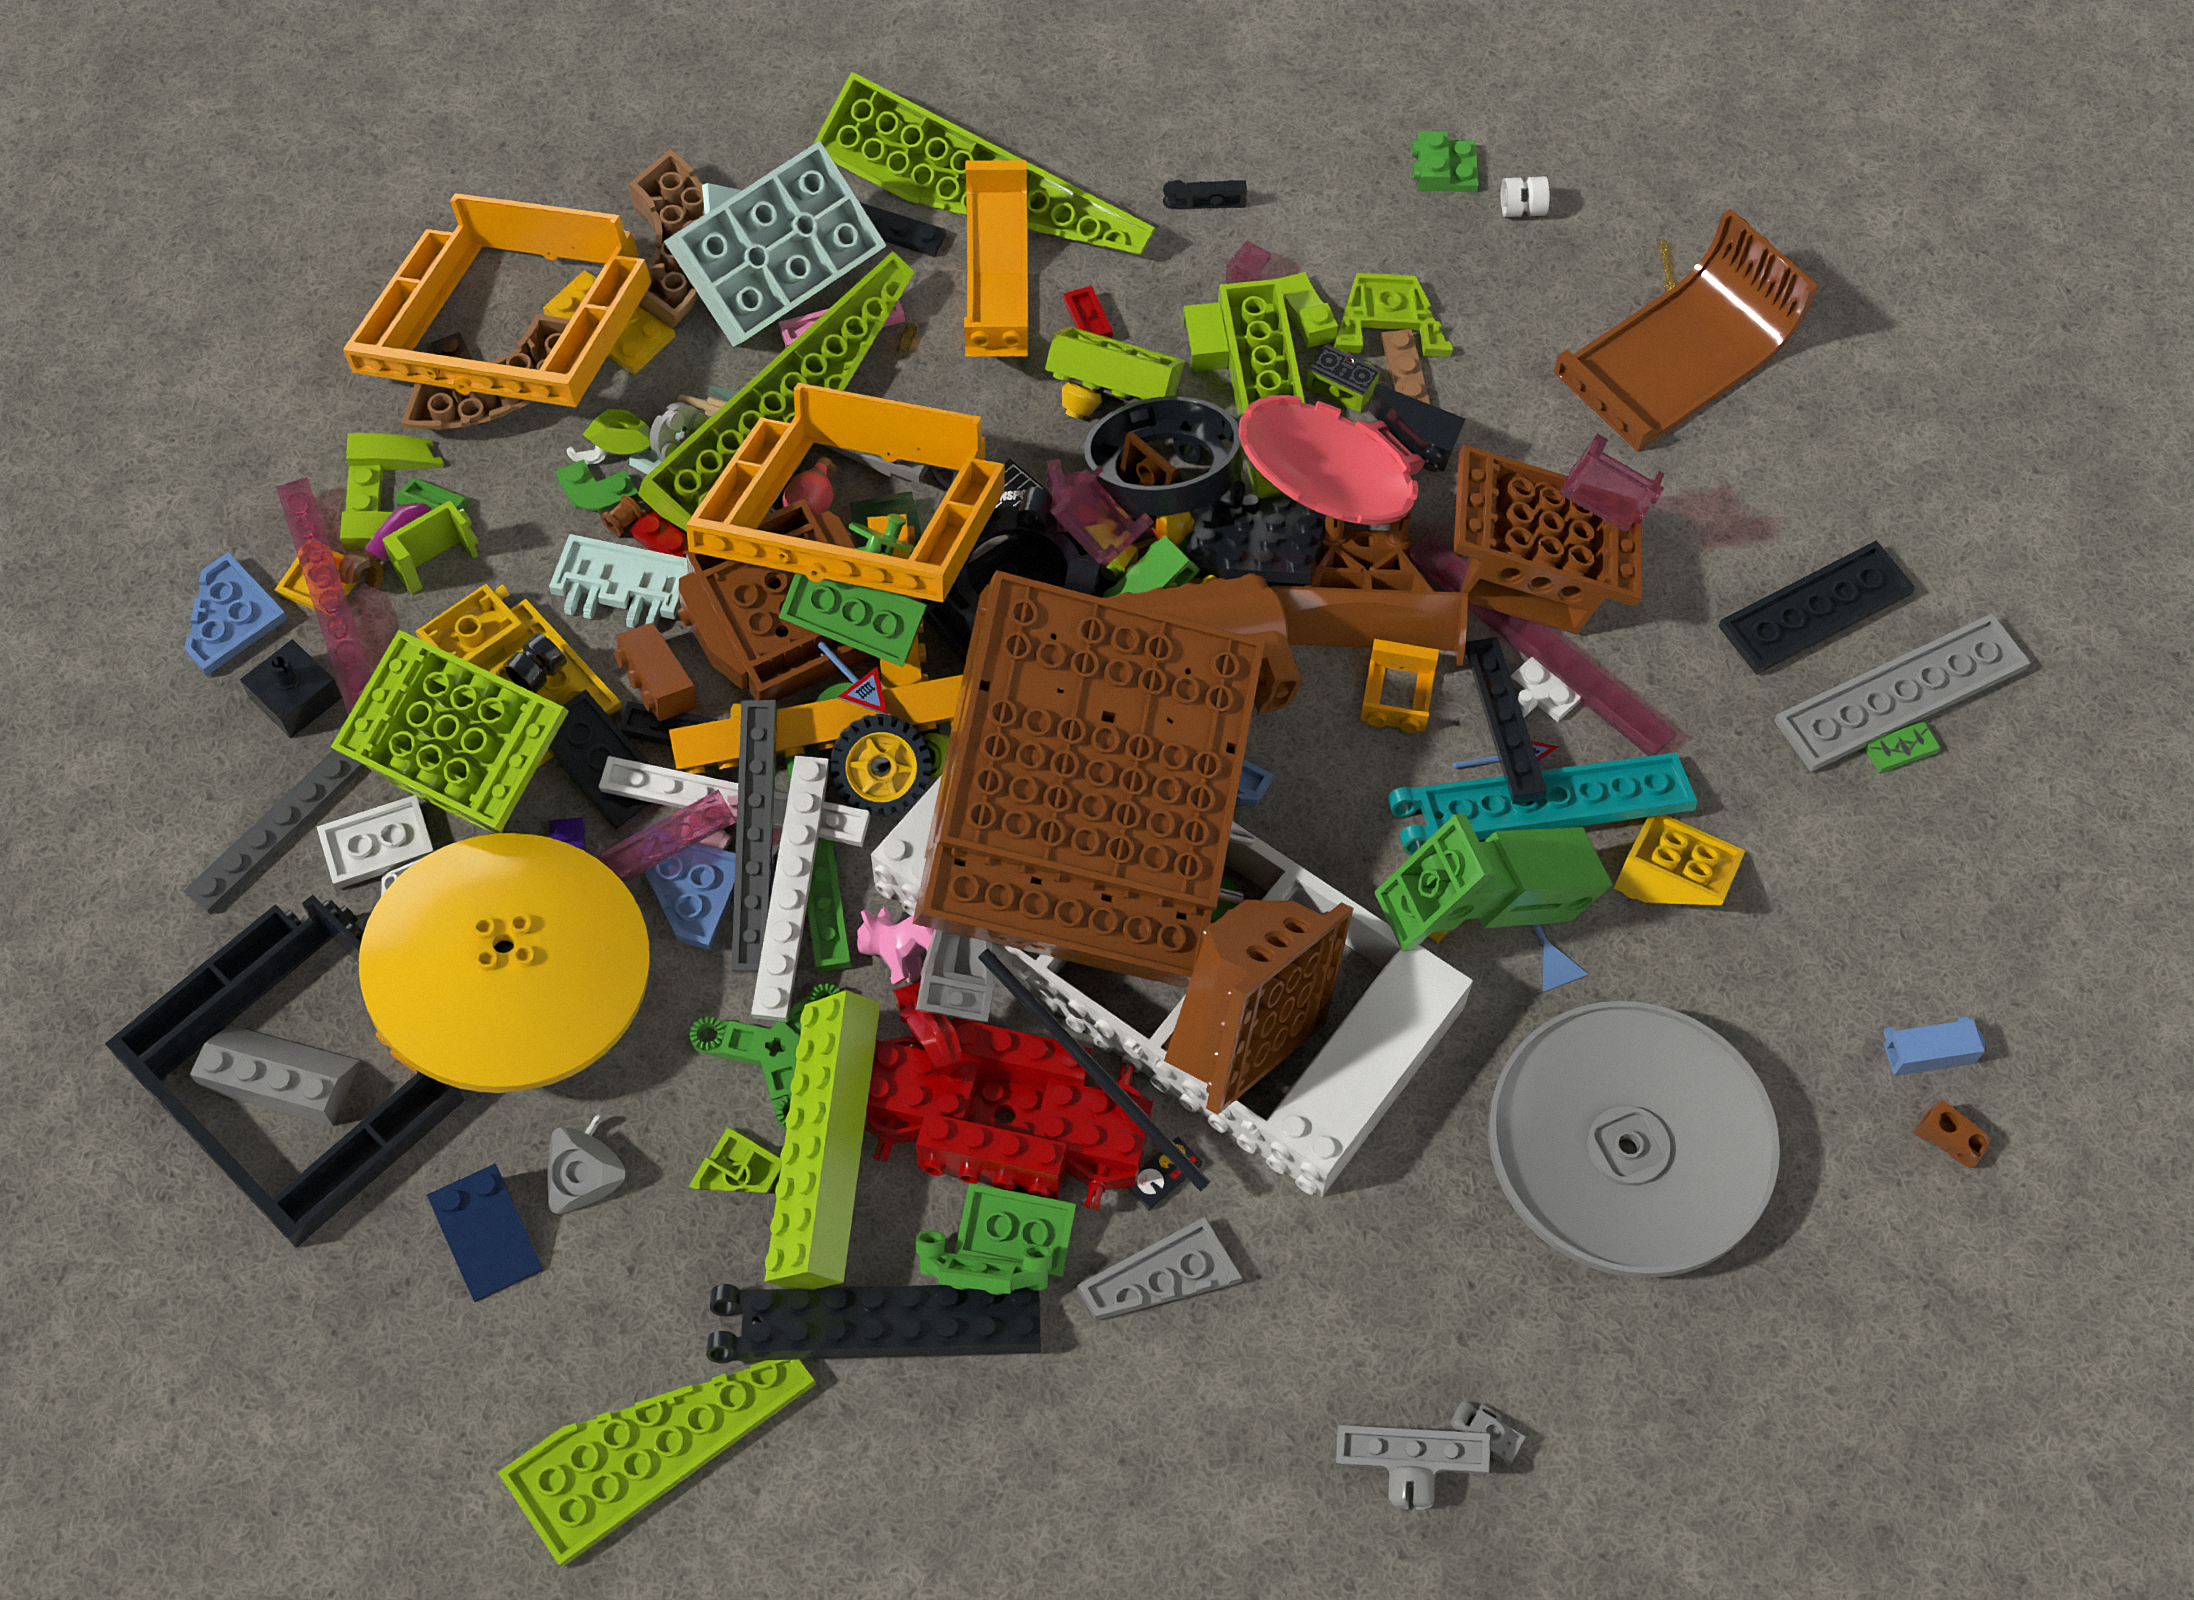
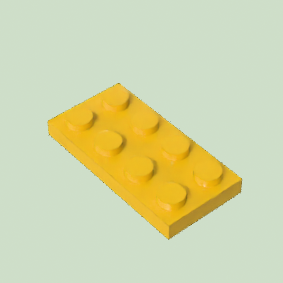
[543,270,676,375]

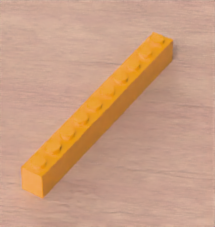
[669,675,963,775]

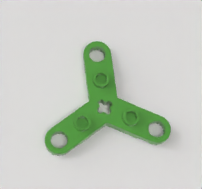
[689,983,840,1130]

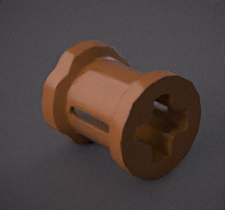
[600,495,643,537]

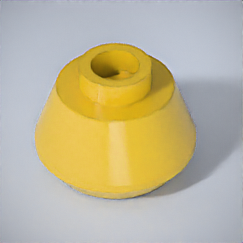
[1062,381,1102,420]

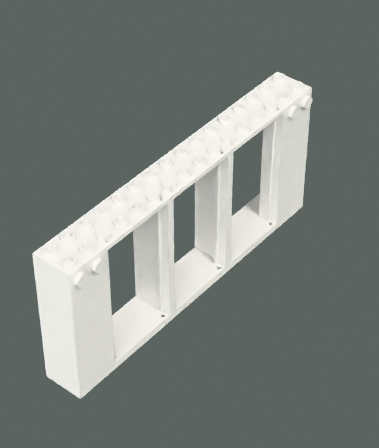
[871,775,1473,1198]

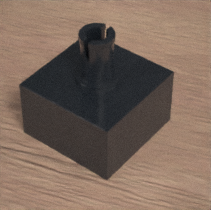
[239,639,343,739]

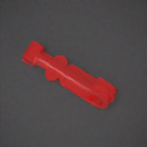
[892,981,962,1076]

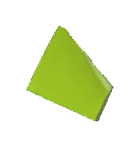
[689,1127,782,1193]

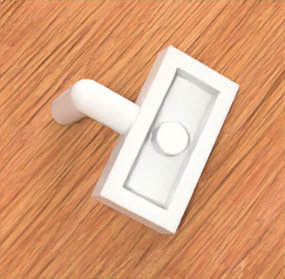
[1510,657,1581,722]

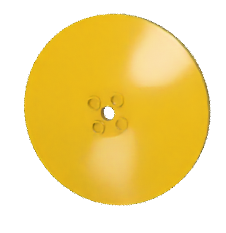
[359,833,650,1093]

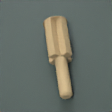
[678,394,727,416]

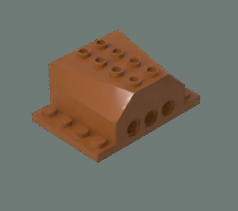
[1454,444,1642,635]
[1164,900,1354,1115]

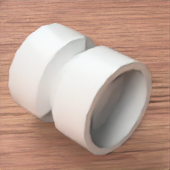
[1500,176,1549,217]

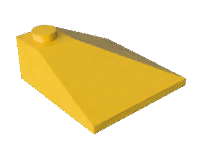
[1614,814,1746,905]

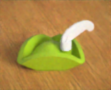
[567,409,651,465]

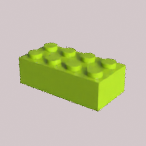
[1045,326,1185,400]

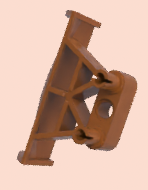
[1270,512,1468,666]

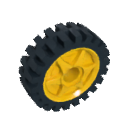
[830,714,931,816]

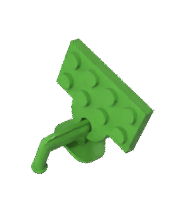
[779,514,928,667]

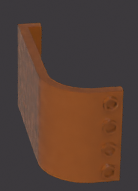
[1554,209,1818,452]

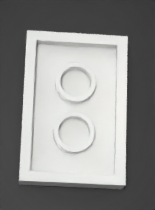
[317,795,434,890]

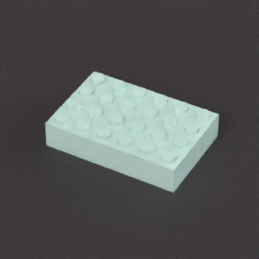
[664,141,887,347]

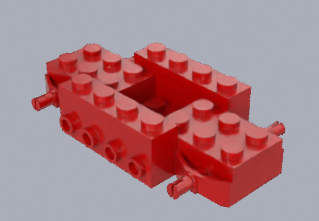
[864,1017,1154,1210]

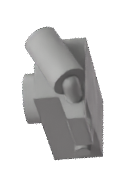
[1451,1402,1525,1467]

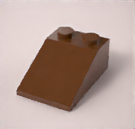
[1119,431,1184,530]

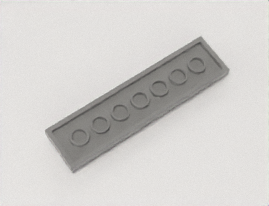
[1774,613,2031,772]

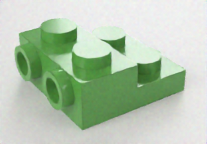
[1411,131,1479,192]

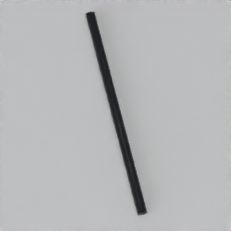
[978,948,1211,1192]

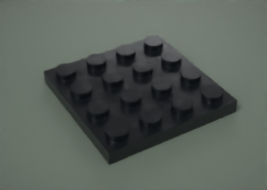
[1185,494,1326,584]

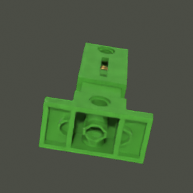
[1374,814,1613,952]

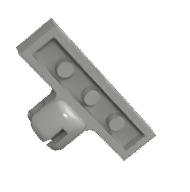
[1336,1425,1491,1510]

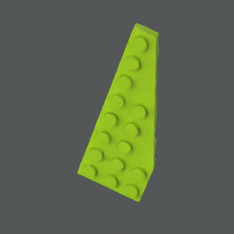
[498,1359,816,1568]

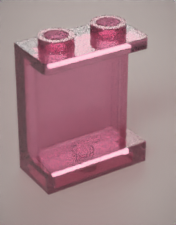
[1559,433,1665,532]
[1050,465,1154,569]

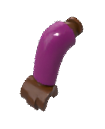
[338,503,431,590]

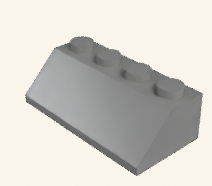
[190,1025,361,1126]

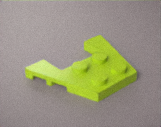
[1334,273,1453,357]

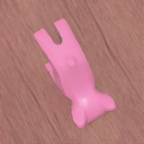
[857,907,934,985]

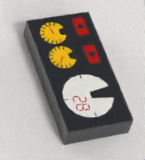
[1128,1137,1202,1210]

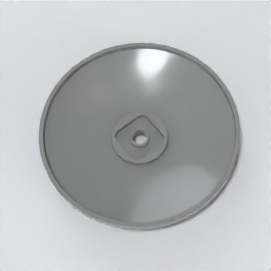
[1488,1001,1780,1278]

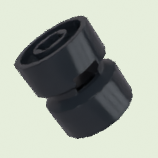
[503,633,567,694]

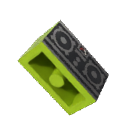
[1306,345,1380,413]

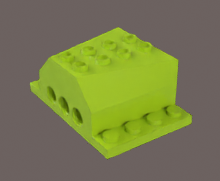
[331,630,569,834]

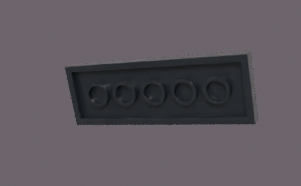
[1718,540,1915,675]

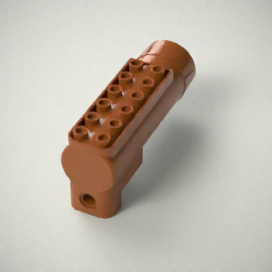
[1100,574,1303,713]

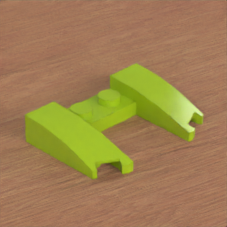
[340,433,444,551]

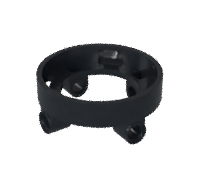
[1084,396,1245,540]
[939,487,1101,640]

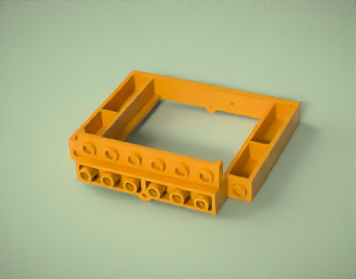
[343,193,652,408]
[686,383,1005,603]

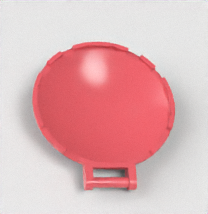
[1238,395,1425,525]

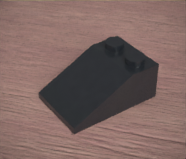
[1368,384,1465,472]

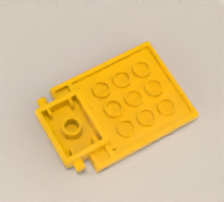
[415,584,622,768]

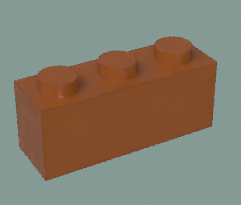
[614,622,696,721]

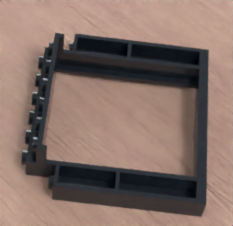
[105,894,465,1248]

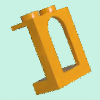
[1360,639,1439,733]

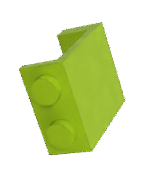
[382,500,478,595]

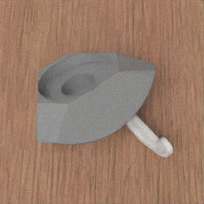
[547,1114,625,1214]

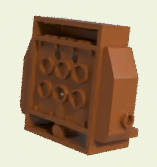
[677,498,873,702]

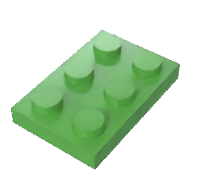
[955,1183,1077,1277]

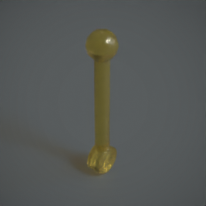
[1657,240,1676,291]

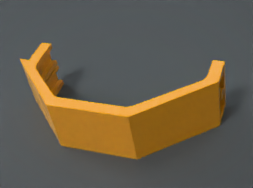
[964,160,1028,357]

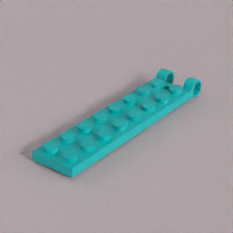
[1388,752,1697,855]

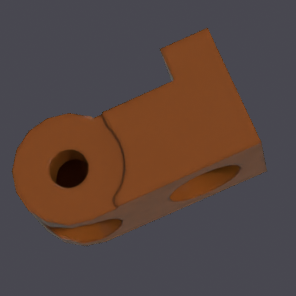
[1913,1099,1991,1168]

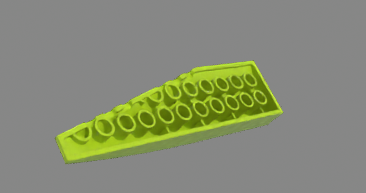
[813,72,1155,255]
[638,251,915,532]

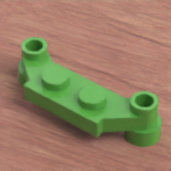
[916,1230,1053,1294]

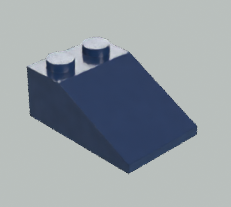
[427,1163,543,1302]

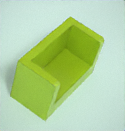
[1183,302,1229,372]

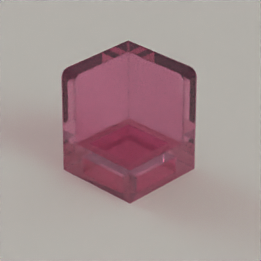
[1226,240,1271,284]

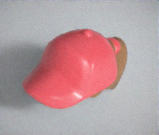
[782,456,837,517]

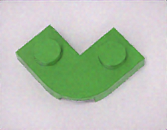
[555,459,640,514]

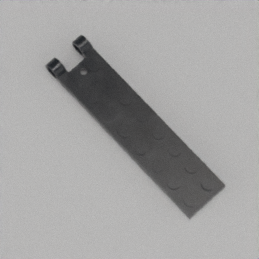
[706,1284,1041,1364]

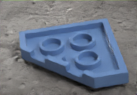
[184,552,288,676]
[638,829,736,951]

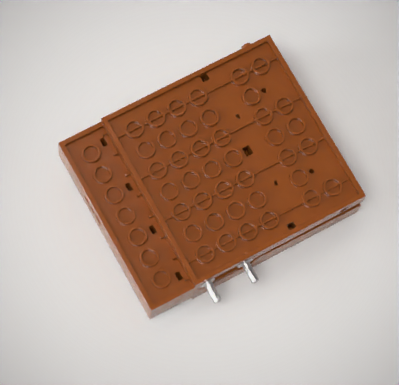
[912,571,1265,988]

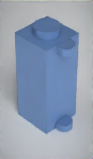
[1884,1016,1985,1076]

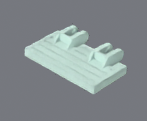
[549,534,688,628]

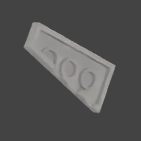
[1077,1217,1242,1321]

